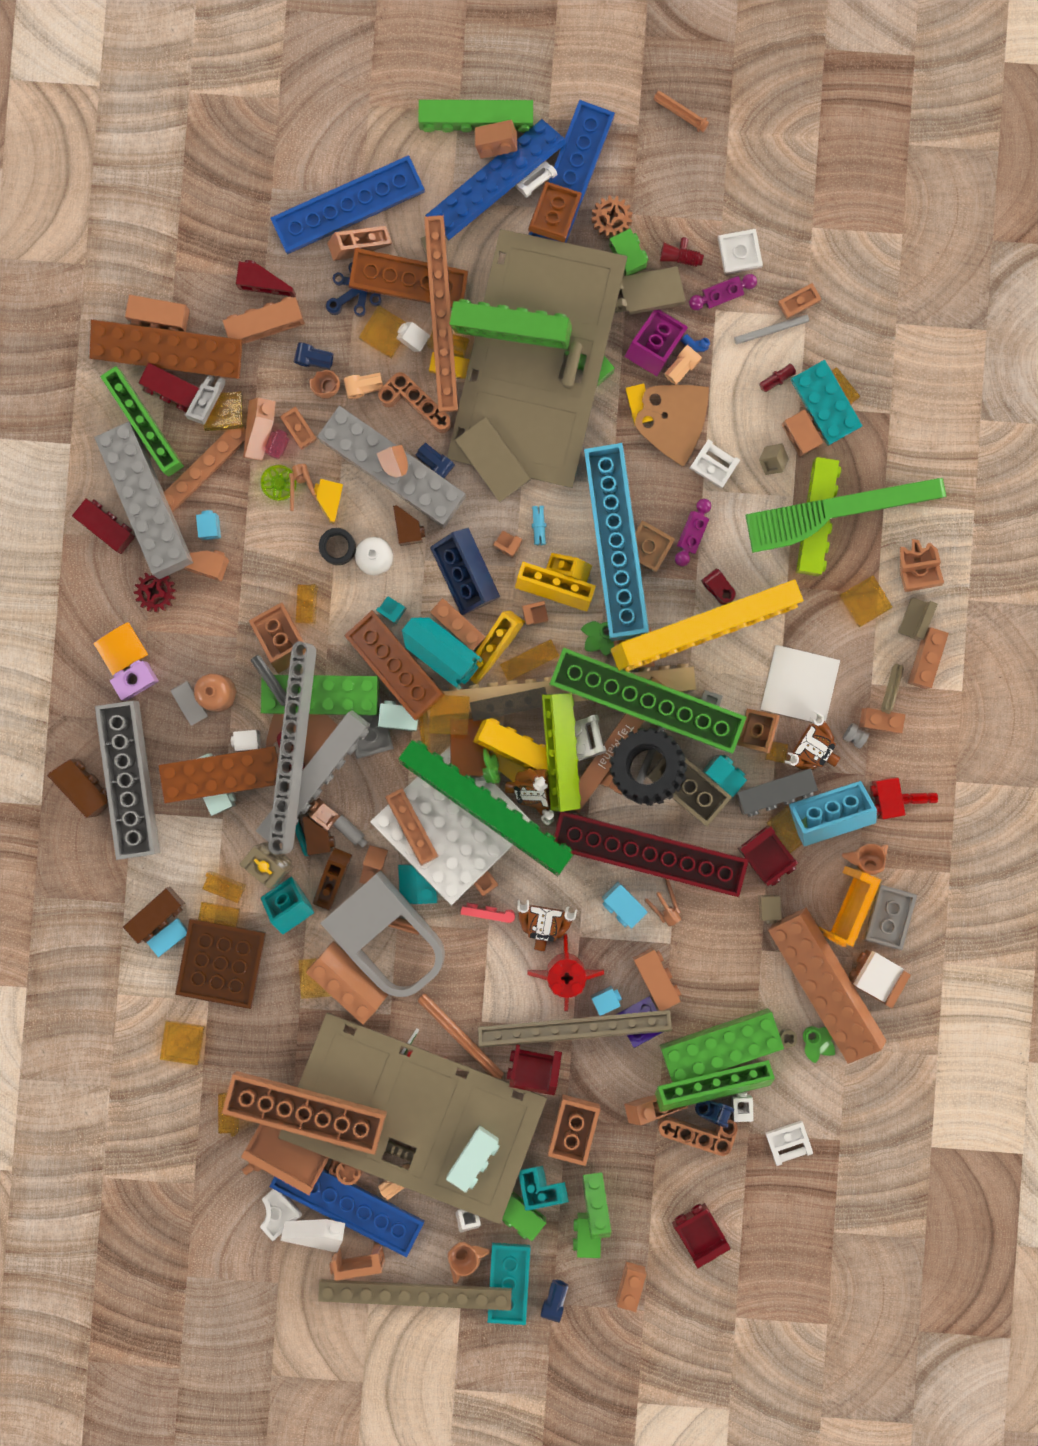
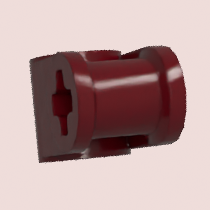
[701,568,736,605]

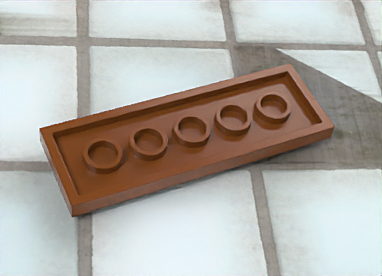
[349,248,468,308]
[344,610,445,721]
[159,746,278,804]

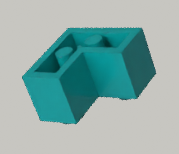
[702,755,747,798]
[519,1166,569,1211]

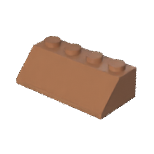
[306,941,388,1024]

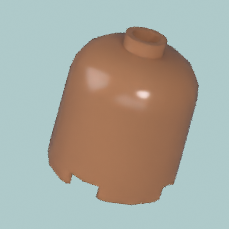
[194,674,237,712]

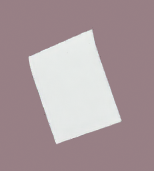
[760,645,840,722]

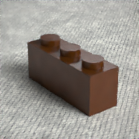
[123,887,186,944]

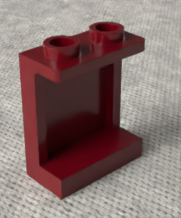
[738,825,798,886]
[506,1044,562,1096]
[672,1203,731,1269]

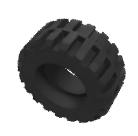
[609,728,687,806]

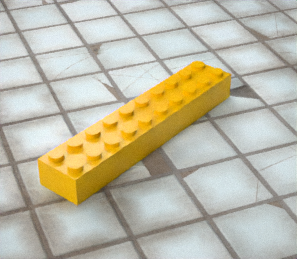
[610,579,804,672]

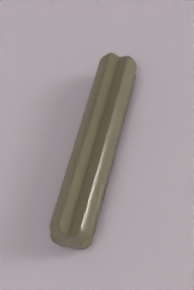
[881,664,904,714]

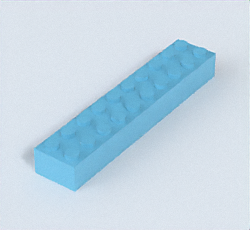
[584,443,649,641]

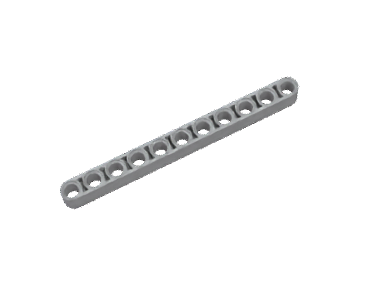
[268,641,316,855]

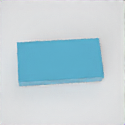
[147,918,187,957]

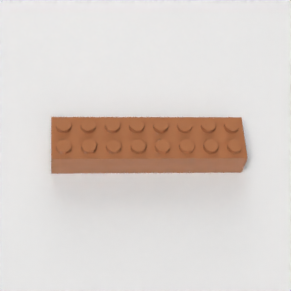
[768,907,887,1064]
[222,1071,387,1155]

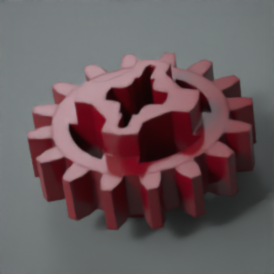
[134,573,177,613]

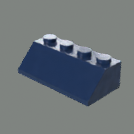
[430,527,500,616]

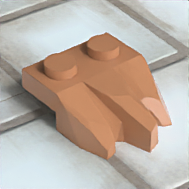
[900,539,944,592]

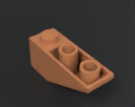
[624,1095,688,1126]

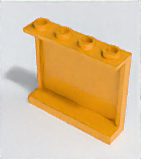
[819,866,881,948]

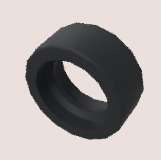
[319,528,356,565]

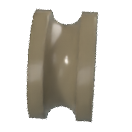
[779,1029,798,1048]

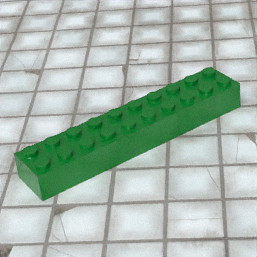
[398,740,573,877]

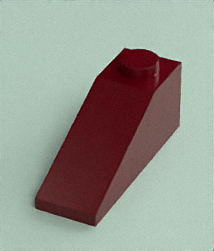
[236,260,296,297]

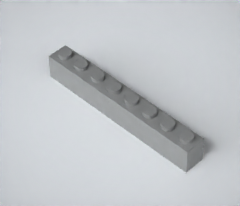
[256,710,370,843]

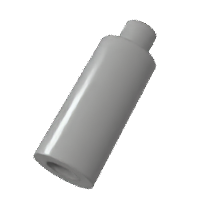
[333,815,368,848]

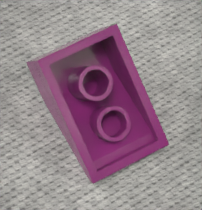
[625,309,688,377]

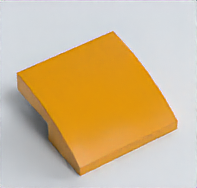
[93,622,148,675]

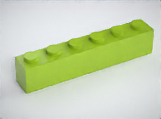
[796,457,841,576]
[542,693,581,812]

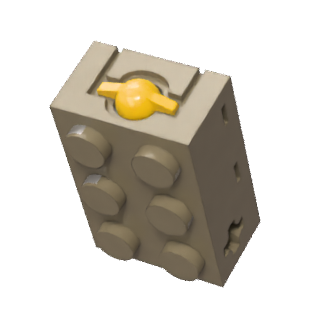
[239,842,294,890]

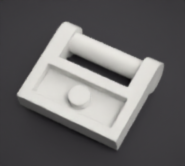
[515,161,558,198]
[690,439,740,489]
[574,715,607,761]
[765,1121,813,1166]

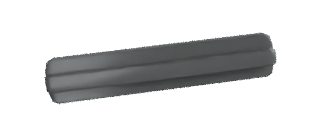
[251,655,286,706]

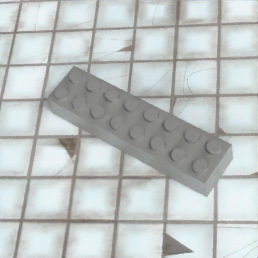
[317,406,466,528]
[94,422,193,579]
[95,701,160,860]

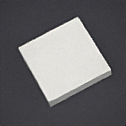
[718,229,763,275]
[853,951,904,1002]

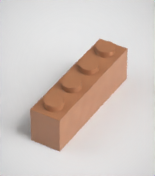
[222,297,305,344]

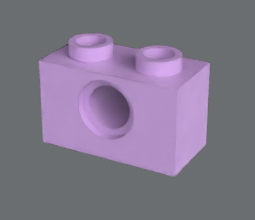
[110,660,159,701]

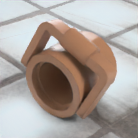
[329,1159,363,1185]

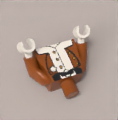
[784,712,840,770]
[505,768,554,825]
[517,900,577,951]

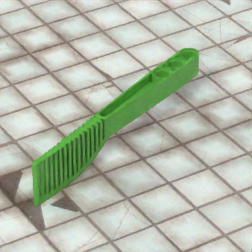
[745,478,947,553]

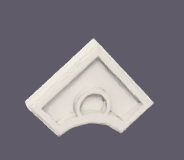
[260,1189,302,1241]

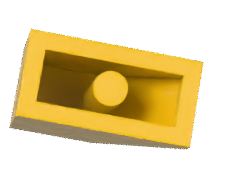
[314,479,343,524]
[546,553,593,582]

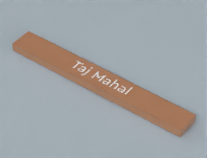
[575,677,665,813]

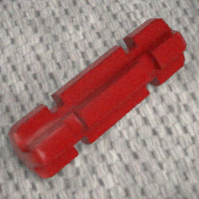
[902,793,938,804]

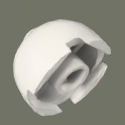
[355,537,394,576]

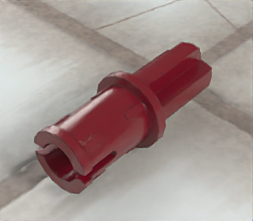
[759,363,796,392]

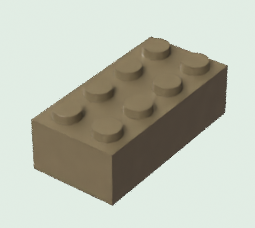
[646,756,732,827]

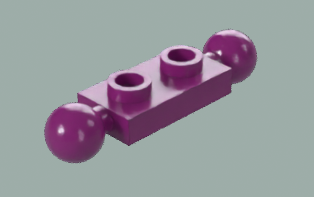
[689,274,757,311]
[675,498,712,567]

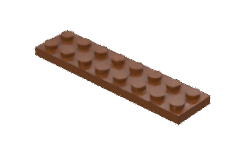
[89,319,243,379]

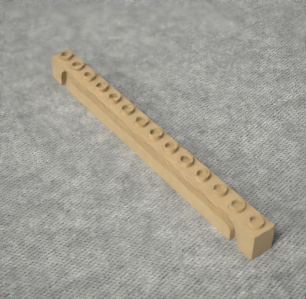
[427,663,696,716]

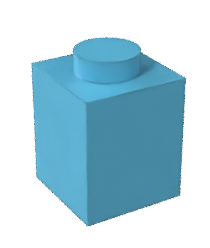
[196,510,221,540]
[591,986,622,1016]

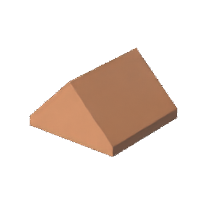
[737,708,780,753]

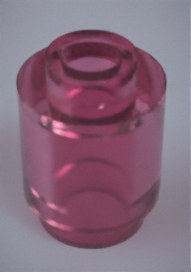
[265,429,290,459]

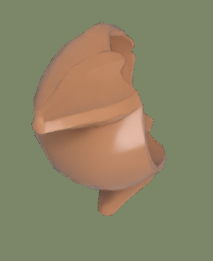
[842,844,888,875]
[447,1242,491,1284]

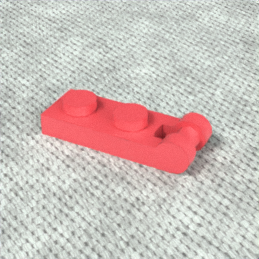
[461,902,515,923]

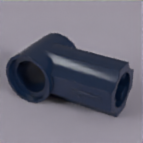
[293,342,334,370]
[415,442,455,479]
[540,1279,569,1323]

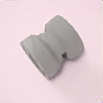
[843,723,870,749]

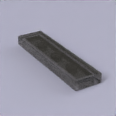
[469,687,547,721]

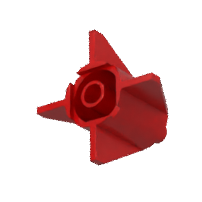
[527,933,604,1011]

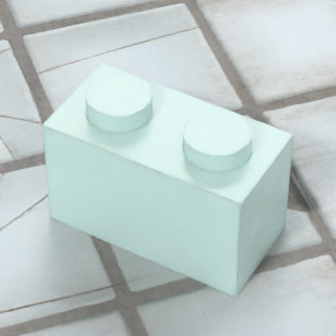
[377,700,418,731]

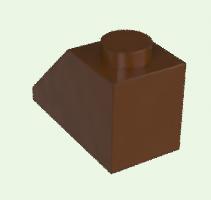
[393,505,426,546]
[303,816,335,855]

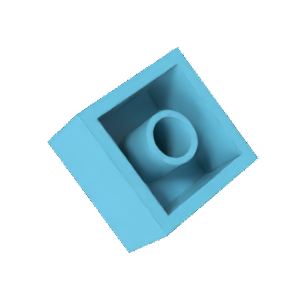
[602,882,648,929]

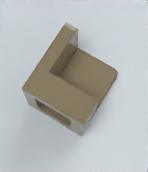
[759,443,789,475]

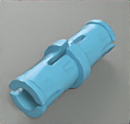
[531,506,547,546]

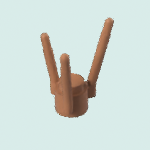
[289,464,317,511]
[645,878,681,927]

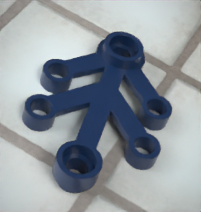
[326,262,382,317]

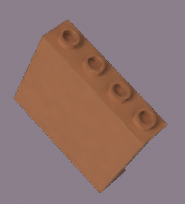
[241,1124,329,1195]

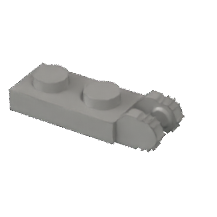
[185,375,225,425]

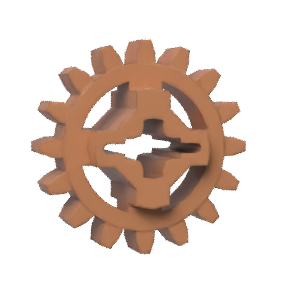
[591,195,633,239]

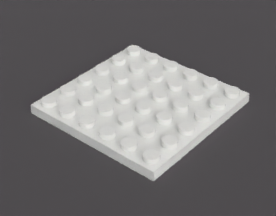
[370,746,530,906]

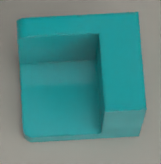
[376,596,407,624]

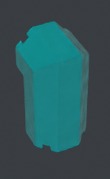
[402,618,483,690]

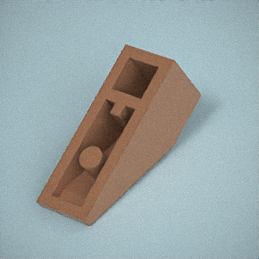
[327,226,392,261]
[243,397,276,461]
[183,550,229,582]

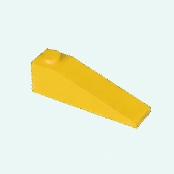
[470,610,525,684]

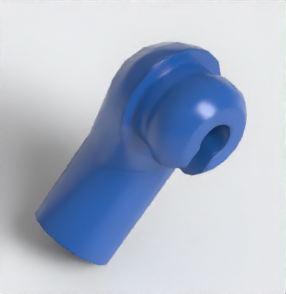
[681,334,710,352]

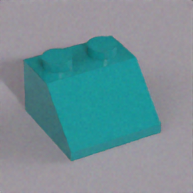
[398,864,438,904]
[260,876,314,934]

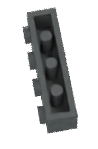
[735,769,818,817]

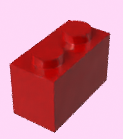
[870,777,906,819]

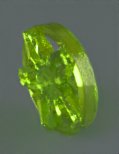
[261,465,297,501]

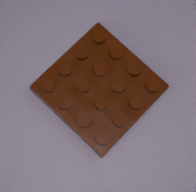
[175,918,266,1009]

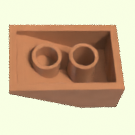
[249,602,306,673]

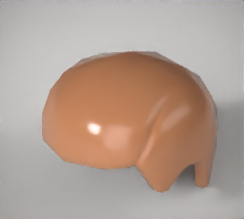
[309,370,340,399]

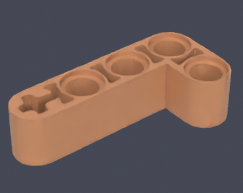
[378,372,451,433]
[657,1116,738,1156]

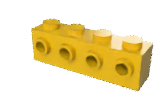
[515,562,596,612]
[473,718,548,770]

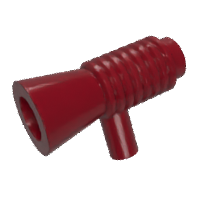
[659,237,704,267]

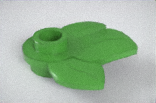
[581,621,614,656]
[483,749,500,784]
[803,1026,835,1063]

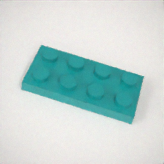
[790,360,863,446]
[487,1243,531,1325]

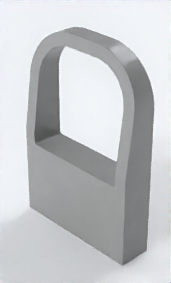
[321,870,445,997]

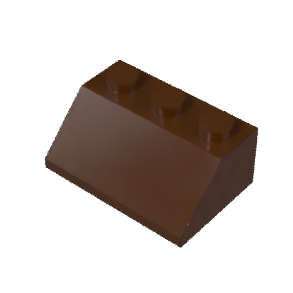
[47,759,109,818]

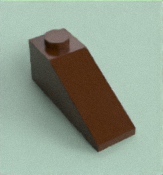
[312,848,352,911]

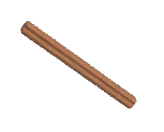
[418,993,504,1079]

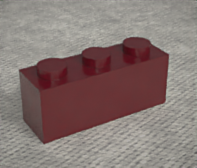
[138,363,200,413]
[72,498,136,554]

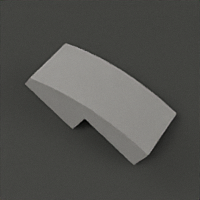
[171,681,208,726]

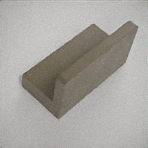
[898,597,938,641]

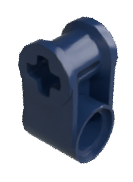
[695,1101,734,1128]

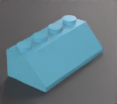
[789,781,877,847]

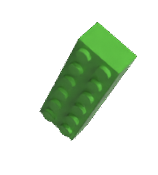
[450,299,572,350]
[261,675,380,716]
[659,1008,784,1083]

